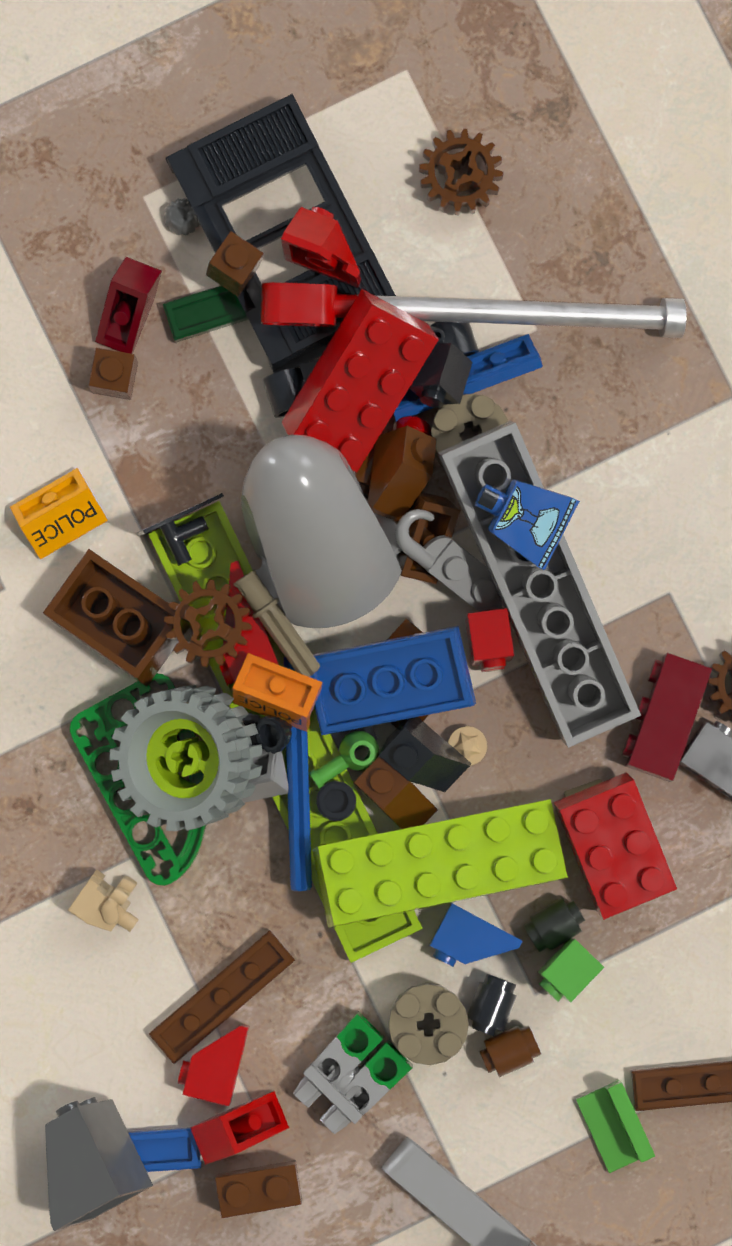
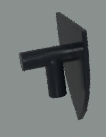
[137,493,224,566]

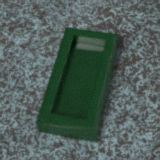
[163,286,248,343]

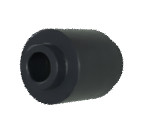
[467,974,517,1036]

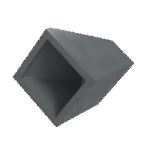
[45,1097,153,1231]

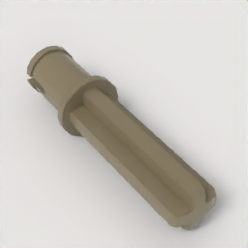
[234,569,320,677]

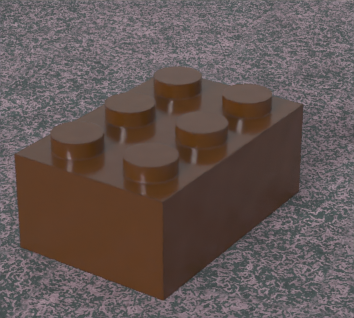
[43,549,191,687]

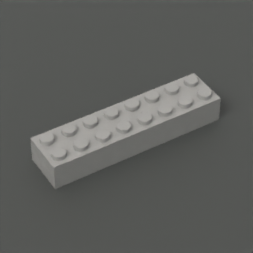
[438,421,641,748]

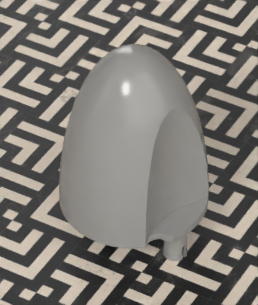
[241,435,402,628]

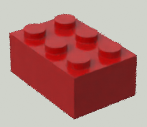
[553,772,677,920]

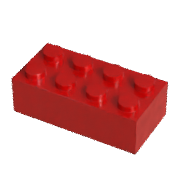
[281,289,439,472]

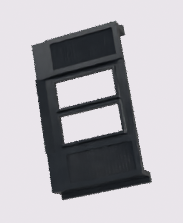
[165,94,396,373]

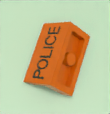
[232,653,322,732]

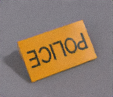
[10,468,108,560]

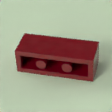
[622,653,712,782]

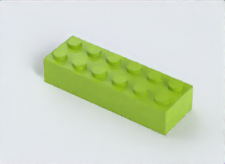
[312,799,568,928]

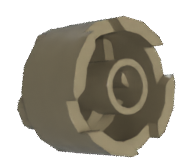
[431,394,508,468]
[388,983,469,1065]

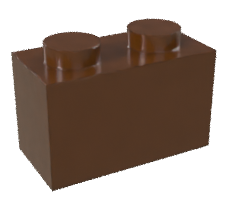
[215,1160,302,1218]

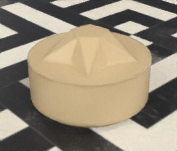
[448,726,487,766]

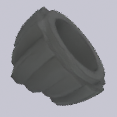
[164,198,200,236]

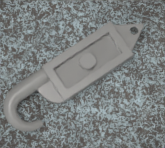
[395,509,504,612]

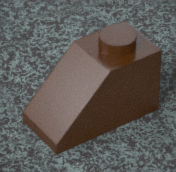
[368,426,437,522]
[399,492,461,584]
[354,756,438,829]

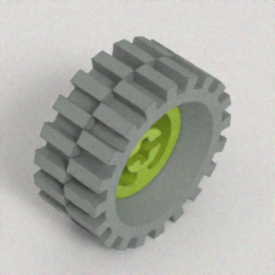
[110,685,262,831]

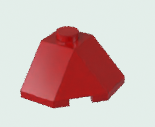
[281,207,361,288]

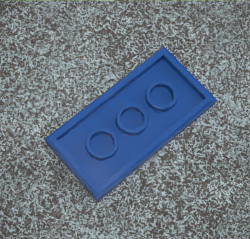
[310,626,476,735]

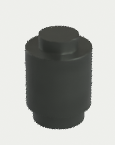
[523,897,585,952]

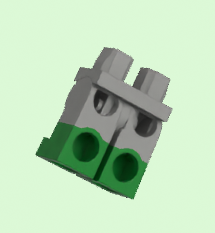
[293,1011,413,1134]

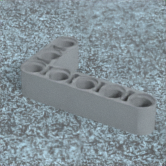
[381,1137,538,1246]

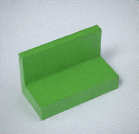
[576,1080,655,1173]

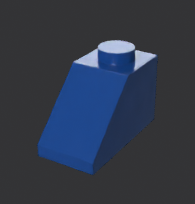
[429,903,523,967]

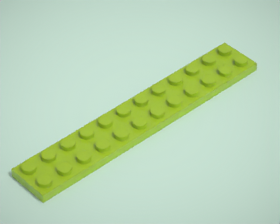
[148,500,423,963]

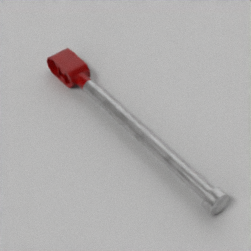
[261,282,686,338]

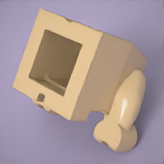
[68,869,139,932]

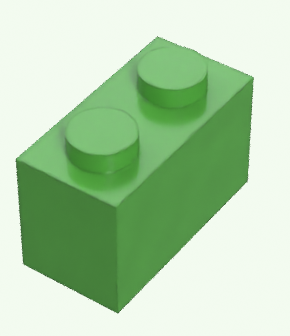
[538,938,604,1002]

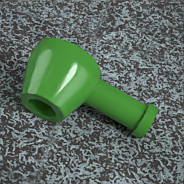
[309,731,379,789]

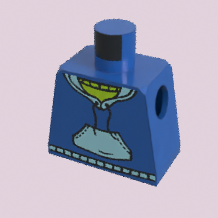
[475,479,580,570]

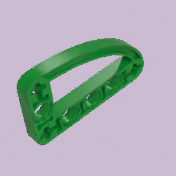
[70,673,206,886]

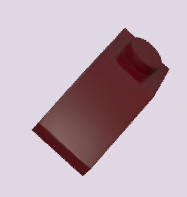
[95,257,162,354]

